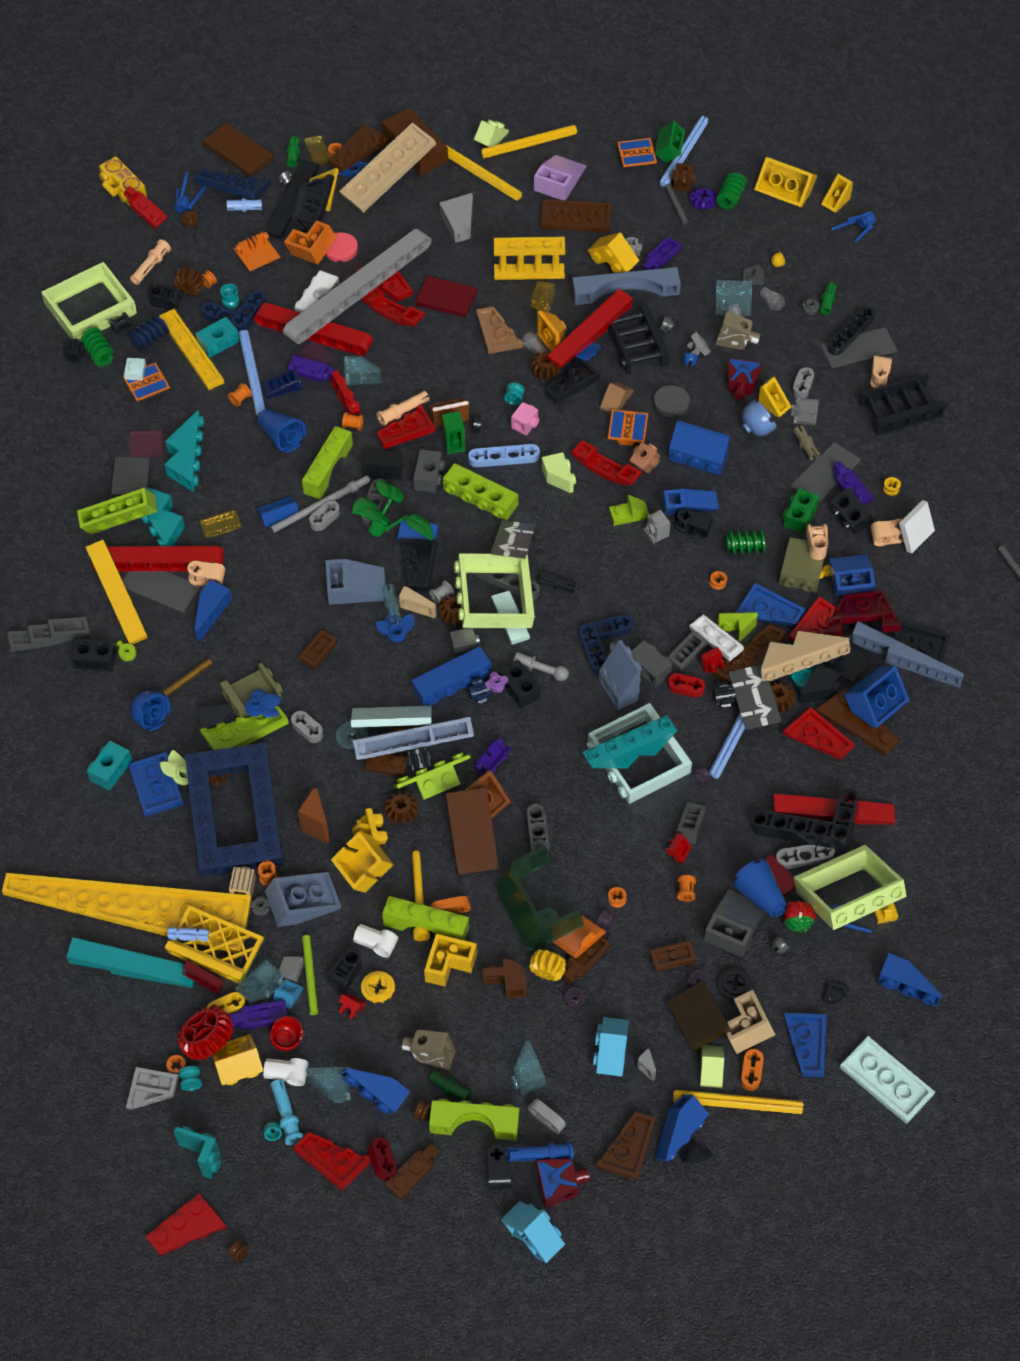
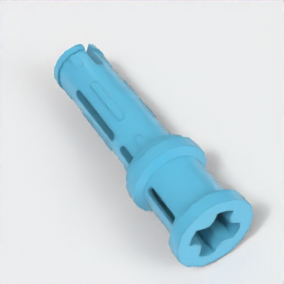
[270,1079,304,1145]

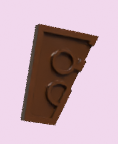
[595,1112,656,1181]

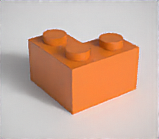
[284,221,337,265]

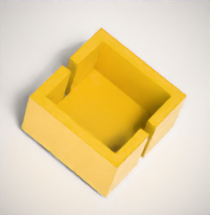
[331,831,394,893]

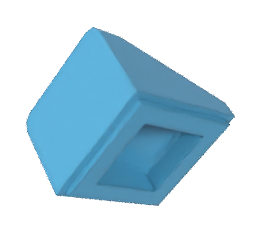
[273,979,304,1009]

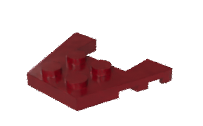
[824,590,901,637]

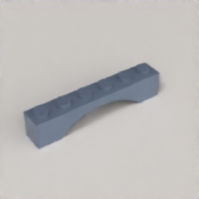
[572,267,681,305]

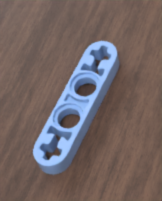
[468,444,540,467]

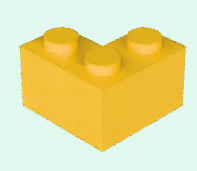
[588,232,640,273]
[424,934,477,987]

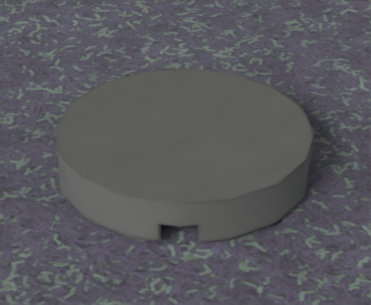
[654,385,690,417]

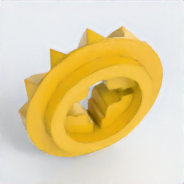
[361,971,395,1004]

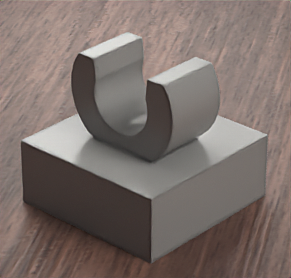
[687,332,711,356]

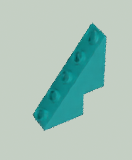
[164,410,204,492]
[141,487,185,546]
[582,715,678,769]

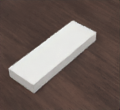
[689,614,744,661]

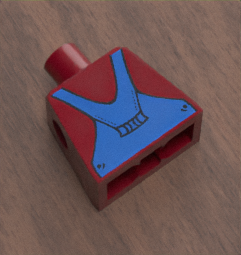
[727,358,762,400]
[536,1159,590,1208]

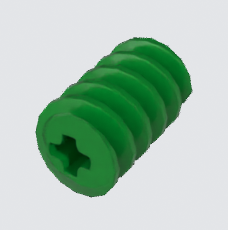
[716,173,747,210]
[81,327,113,367]
[725,530,766,555]

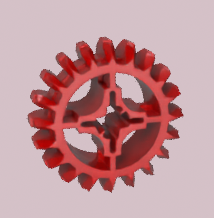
[177,1006,234,1061]

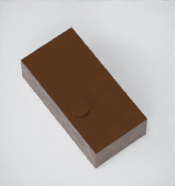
[382,108,448,177]

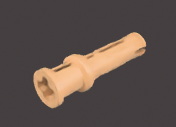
[130,239,171,285]
[376,391,430,427]

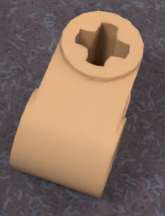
[870,355,892,389]
[870,519,904,546]
[806,524,828,560]
[187,561,226,586]

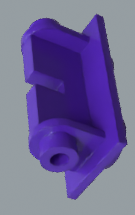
[474,738,512,776]

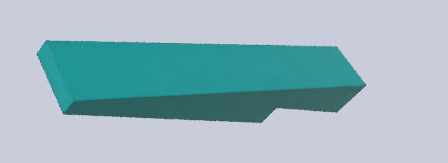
[67,937,194,988]

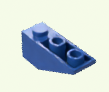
[661,489,719,515]
[878,953,942,1006]
[339,1068,410,1115]
[655,1094,709,1162]

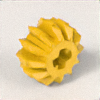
[529,950,566,981]

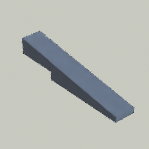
[852,621,964,688]
[353,717,474,760]

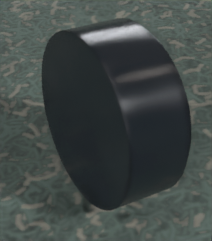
[472,414,481,433]

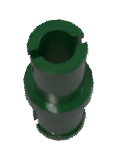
[428,1070,472,1101]

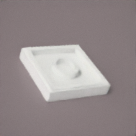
[899,500,935,553]

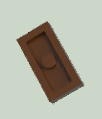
[299,630,338,670]
[365,754,408,778]
[650,941,696,972]

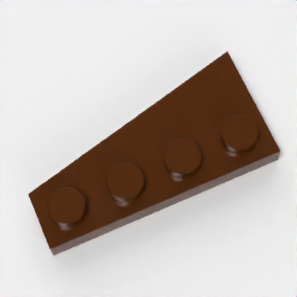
[329,124,389,172]
[713,624,787,684]
[816,688,900,756]

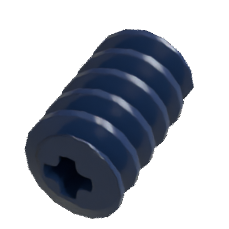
[129,315,170,352]

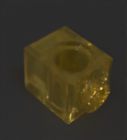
[532,280,555,312]

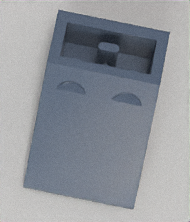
[326,559,386,605]
[599,640,642,710]

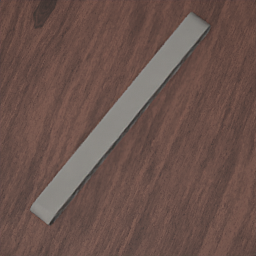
[283,229,432,344]

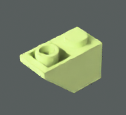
[474,119,509,147]
[542,452,576,493]

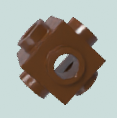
[671,163,696,192]

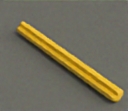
[481,125,577,158]
[446,145,522,201]
[673,1090,803,1114]

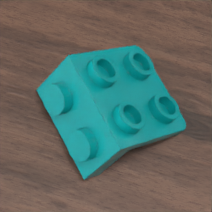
[173,1126,221,1179]

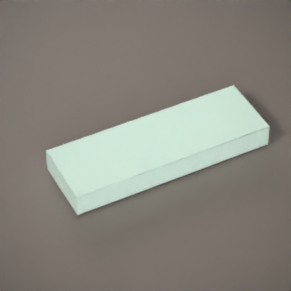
[491,591,530,645]

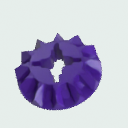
[690,186,717,209]

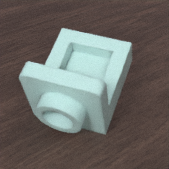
[124,358,147,380]

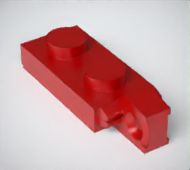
[123,186,168,230]
[331,370,361,415]

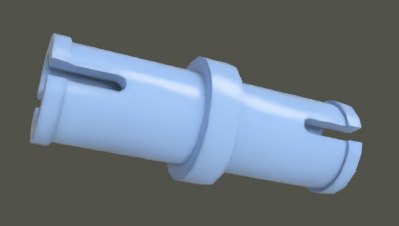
[227,198,262,212]

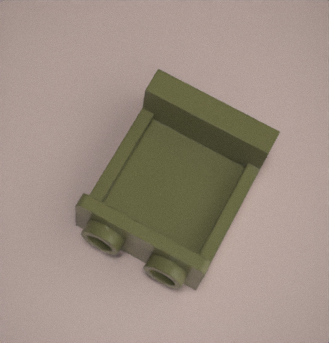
[779,537,825,592]
[220,663,283,718]

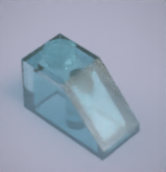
[344,356,382,385]
[511,1040,546,1095]
[306,1067,351,1103]

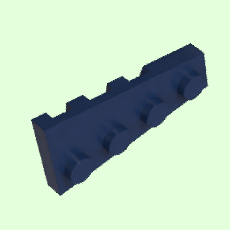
[194,169,270,200]

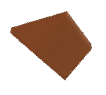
[428,397,469,428]
[464,770,511,819]
[298,788,330,843]

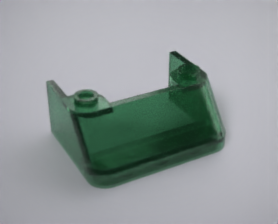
[496,845,585,950]

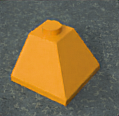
[537,310,566,351]

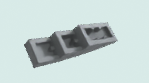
[6,617,90,652]

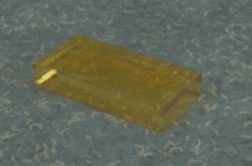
[305,135,330,165]
[200,510,242,539]

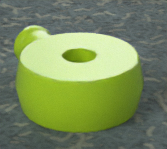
[116,641,137,662]

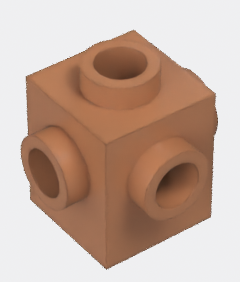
[629,442,661,474]

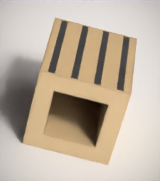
[229,866,256,897]

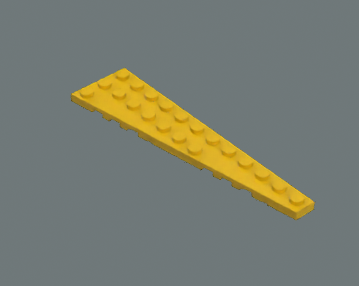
[2,873,252,954]

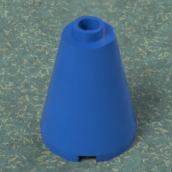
[258,409,306,453]
[732,859,787,917]

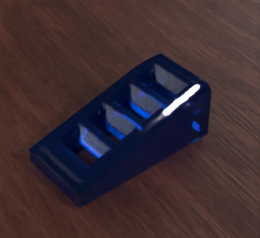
[262,369,302,399]

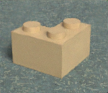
[726,990,775,1054]

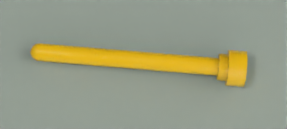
[412,850,430,941]

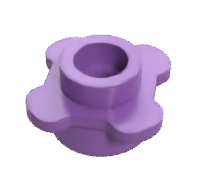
[485,672,508,693]

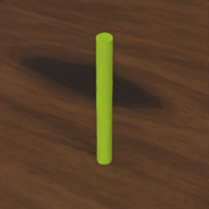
[302,935,318,1015]

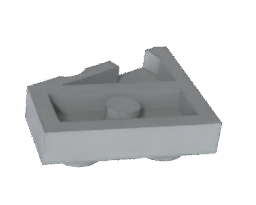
[126,1067,179,1110]

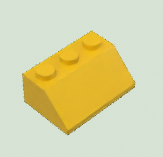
[754,157,817,207]

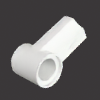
[353,924,398,958]
[263,1058,309,1086]

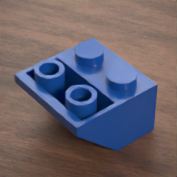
[829,554,876,596]

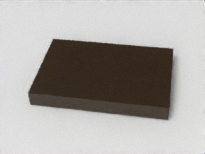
[667,980,731,1051]

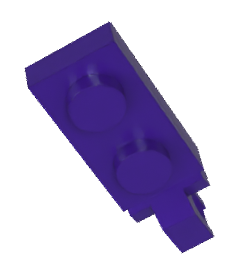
[643,236,682,270]
[287,355,337,382]
[832,461,873,505]
[229,1001,287,1029]

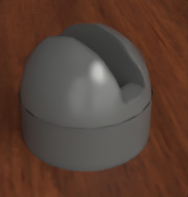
[772,935,790,954]

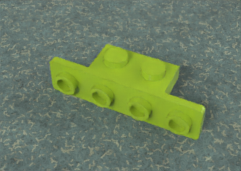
[393,752,471,800]

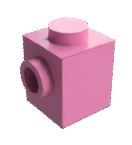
[511,402,539,436]

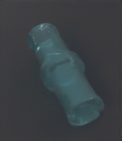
[382,584,401,622]

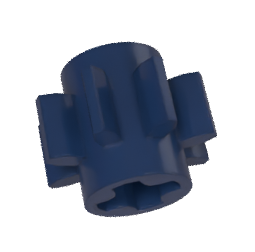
[468,678,491,703]

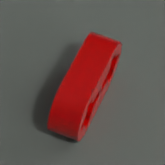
[668,673,705,698]

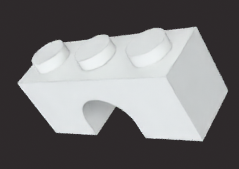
[294,271,339,313]

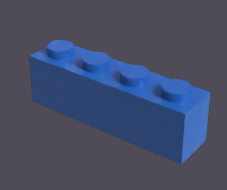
[412,646,492,706]

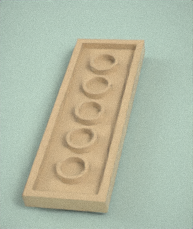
[339,123,436,213]

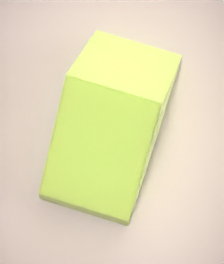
[700,1045,724,1088]

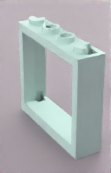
[587,703,692,804]

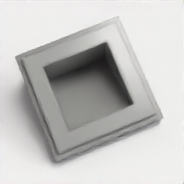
[277,957,304,982]
[637,1049,656,1081]

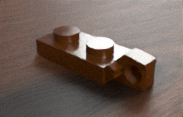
[563,936,611,985]
[385,1144,438,1200]

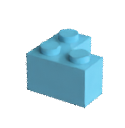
[593,1017,629,1076]
[501,1201,565,1263]

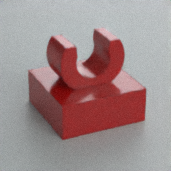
[701,647,725,673]
[664,834,692,863]
[338,993,367,1019]

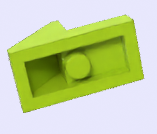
[609,495,649,526]
[717,612,758,642]

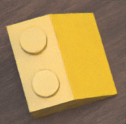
[212,1034,263,1086]

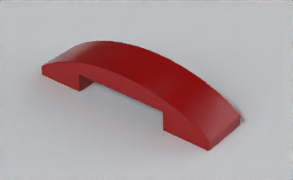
[361,288,425,326]
[571,440,642,486]

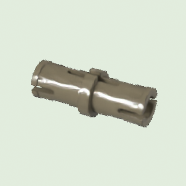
[793,425,820,460]

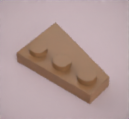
[476,306,523,354]

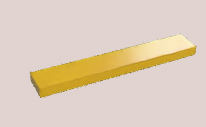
[159,309,224,391]
[86,540,148,645]

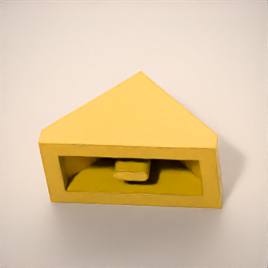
[821,174,853,213]
[758,377,791,417]

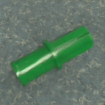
[286,136,300,167]
[820,282,837,315]

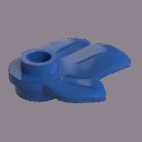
[376,610,414,642]
[245,689,281,718]

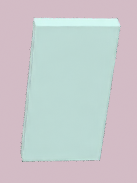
[351,706,432,727]
[839,1036,935,1124]

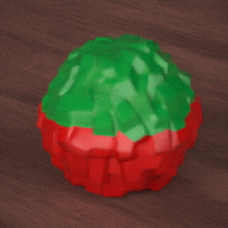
[783,901,816,933]

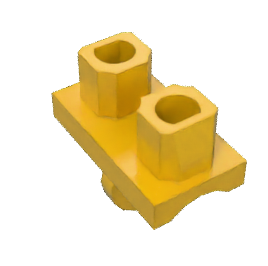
[352,808,388,845]

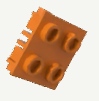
[233,232,280,271]

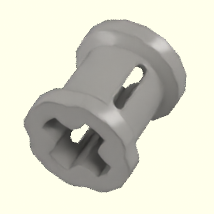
[429,581,455,605]

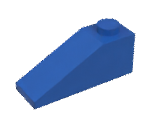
[194,580,232,641]

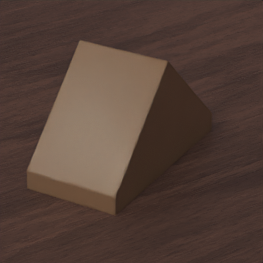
[600,382,634,414]

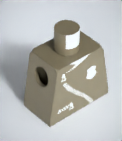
[715,310,760,350]
[402,1030,456,1070]

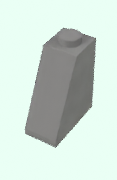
[439,193,473,243]

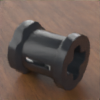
[108,312,132,334]

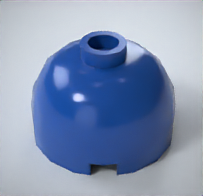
[130,690,170,731]

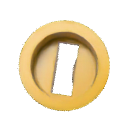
[771,252,785,267]

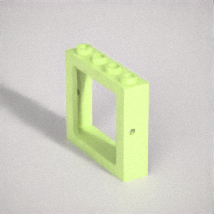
[41,262,137,341]
[454,554,535,628]
[794,845,907,930]

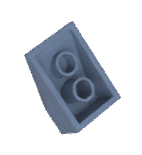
[265,872,342,927]

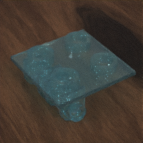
[716,280,752,316]

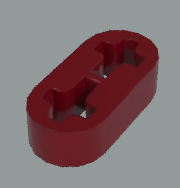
[368,1137,397,1180]

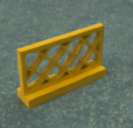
[165,905,264,985]

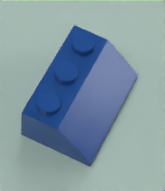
[668,420,730,475]
[844,665,909,728]

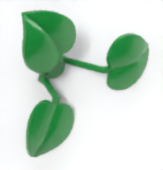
[352,480,434,541]

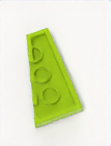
[200,706,289,750]

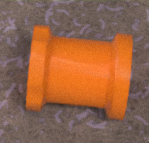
[227,383,252,407]
[342,412,364,431]
[258,861,278,887]
[677,875,696,902]

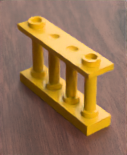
[494,237,565,280]

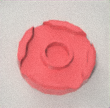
[325,232,358,262]

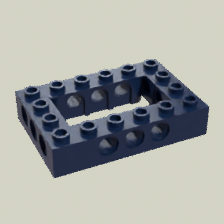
[185,742,283,877]

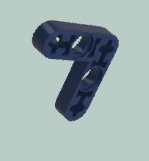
[201,290,266,332]
[579,615,633,675]

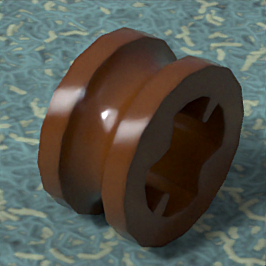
[413,1100,432,1122]
[227,1239,249,1263]

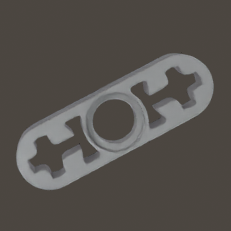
[776,844,835,869]

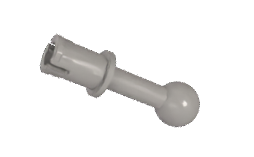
[513,652,569,681]

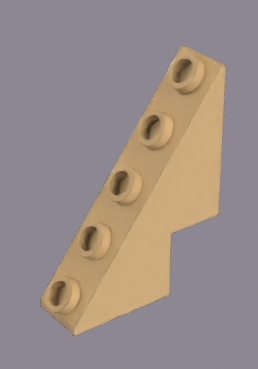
[761,631,850,681]

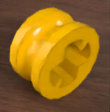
[883,477,901,496]

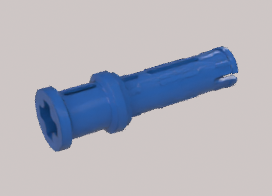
[505,1142,574,1162]

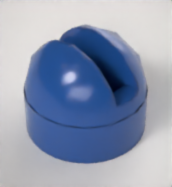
[683,353,698,367]

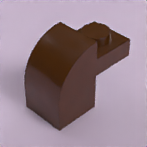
[482,959,527,999]

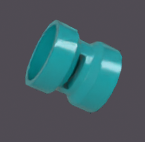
[220,283,239,309]

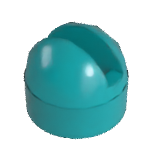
[264,1121,282,1141]

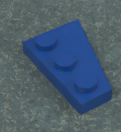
[736,583,805,627]
[784,1013,827,1077]

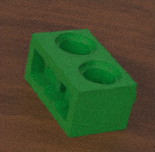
[782,488,820,535]

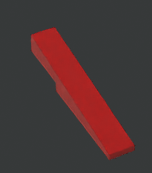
[547,288,633,368]
[772,794,895,824]

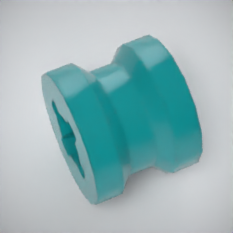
[504,383,525,405]
[178,1066,202,1091]

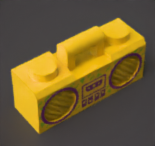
[99,156,147,206]

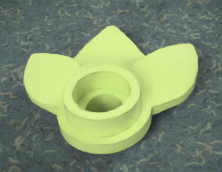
[160,750,188,785]

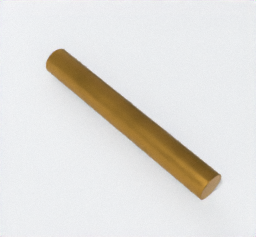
[162,658,213,697]

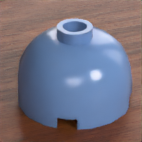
[742,399,777,437]

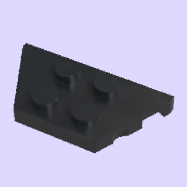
[291,174,335,233]

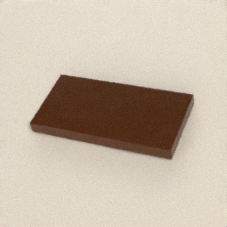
[202,123,274,176]
[540,199,611,233]
[446,788,499,875]

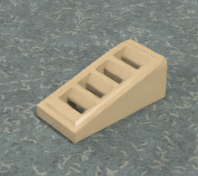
[399,586,437,618]

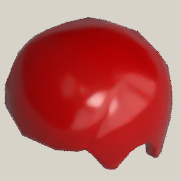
[269,1016,303,1051]

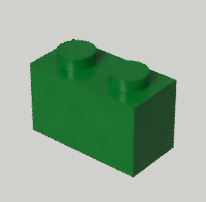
[654,121,685,163]
[442,411,465,454]

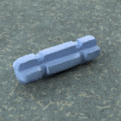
[167,927,209,941]

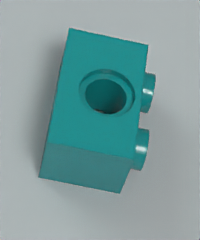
[196,317,239,358]
[87,741,132,791]

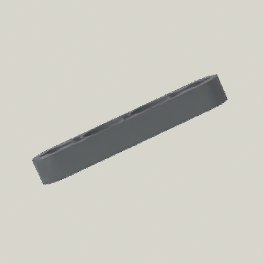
[473,573,540,600]

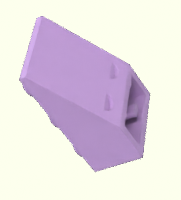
[534,155,586,200]

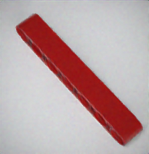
[254,303,373,356]
[92,546,224,572]

